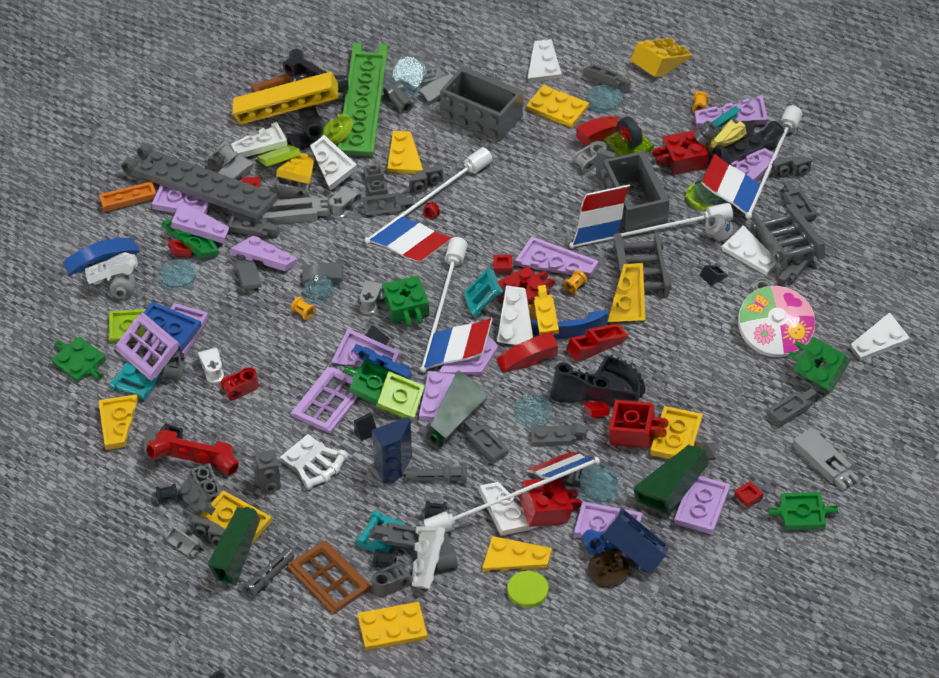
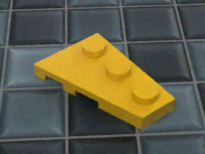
[387,131,423,174]
[277,153,314,184]
[607,263,646,322]
[98,394,138,450]
[482,536,552,572]

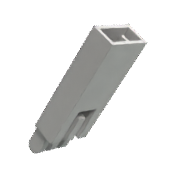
[262,197,330,225]
[793,428,859,491]

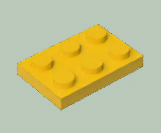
[526,85,589,128]
[650,406,703,459]
[200,491,272,545]
[357,602,428,651]

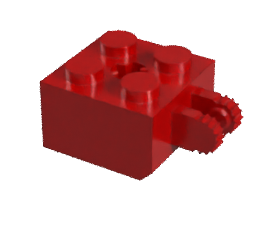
[652,130,708,175]
[497,266,555,305]
[609,400,669,448]
[518,478,582,527]

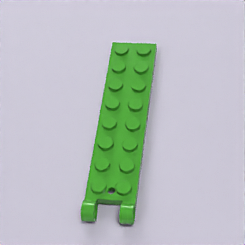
[338,43,388,157]

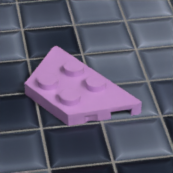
[439,321,498,376]

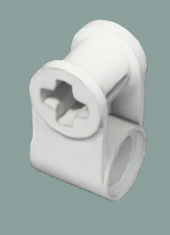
[198,347,224,384]

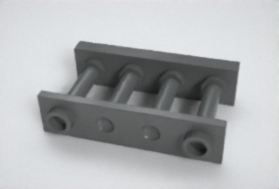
[751,203,825,270]
[613,231,672,298]

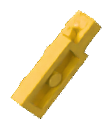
[534,285,559,335]

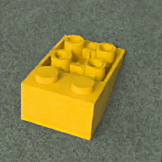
[630,37,693,77]

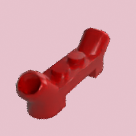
[146,430,239,476]

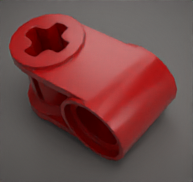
[220,367,259,401]

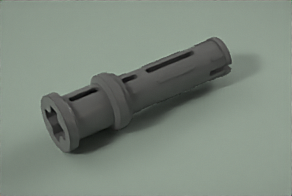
[406,465,467,483]
[242,548,295,598]

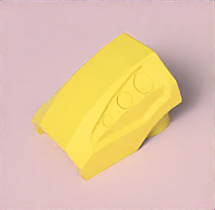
[705,120,747,153]

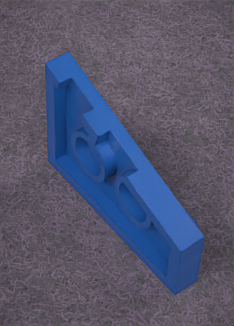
[143,301,202,351]
[353,344,413,380]

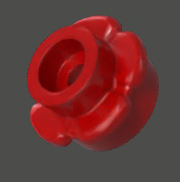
[423,202,440,219]

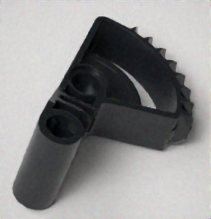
[550,354,646,404]

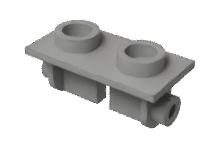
[164,523,205,558]

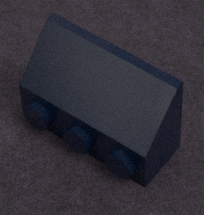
[372,417,412,484]
[602,508,669,574]

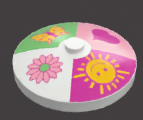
[738,286,815,357]

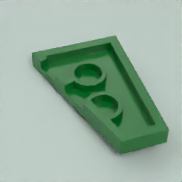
[162,219,219,259]

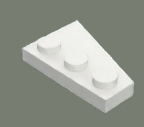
[527,39,562,82]
[231,122,288,158]
[722,225,778,276]
[479,482,539,536]
[412,527,445,589]

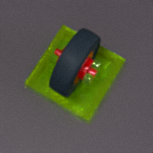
[604,117,654,157]

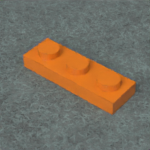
[99,181,156,212]

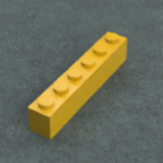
[232,72,338,124]

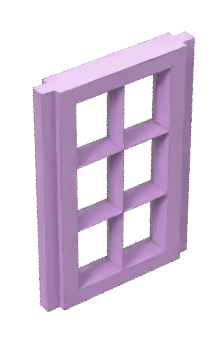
[115,312,180,381]
[291,367,359,434]

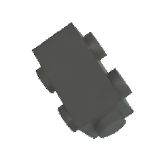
[252,450,281,493]

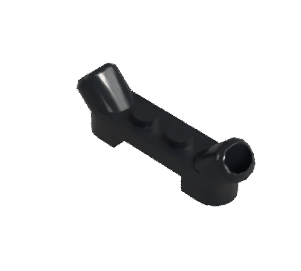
[282,49,349,93]
[291,74,324,143]
[710,121,784,165]

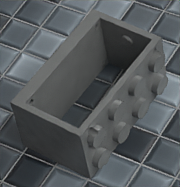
[440,66,523,141]
[600,151,670,232]

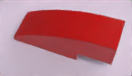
[576,116,620,146]
[566,324,628,362]
[497,332,558,373]

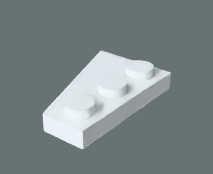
[311,135,358,190]
[497,286,533,345]
[850,313,910,361]

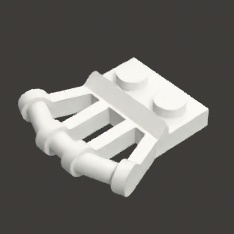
[85,252,138,285]
[280,434,349,490]

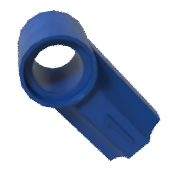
[582,529,618,554]

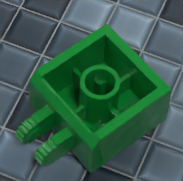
[382,275,429,327]
[788,337,851,393]

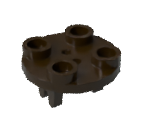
[588,551,629,587]

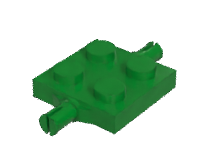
[51,336,106,383]
[342,359,395,404]
[768,492,838,530]

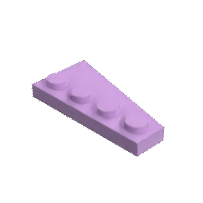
[694,95,768,129]
[515,237,599,278]

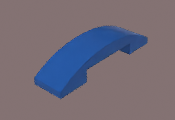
[63,238,140,276]
[532,310,608,338]

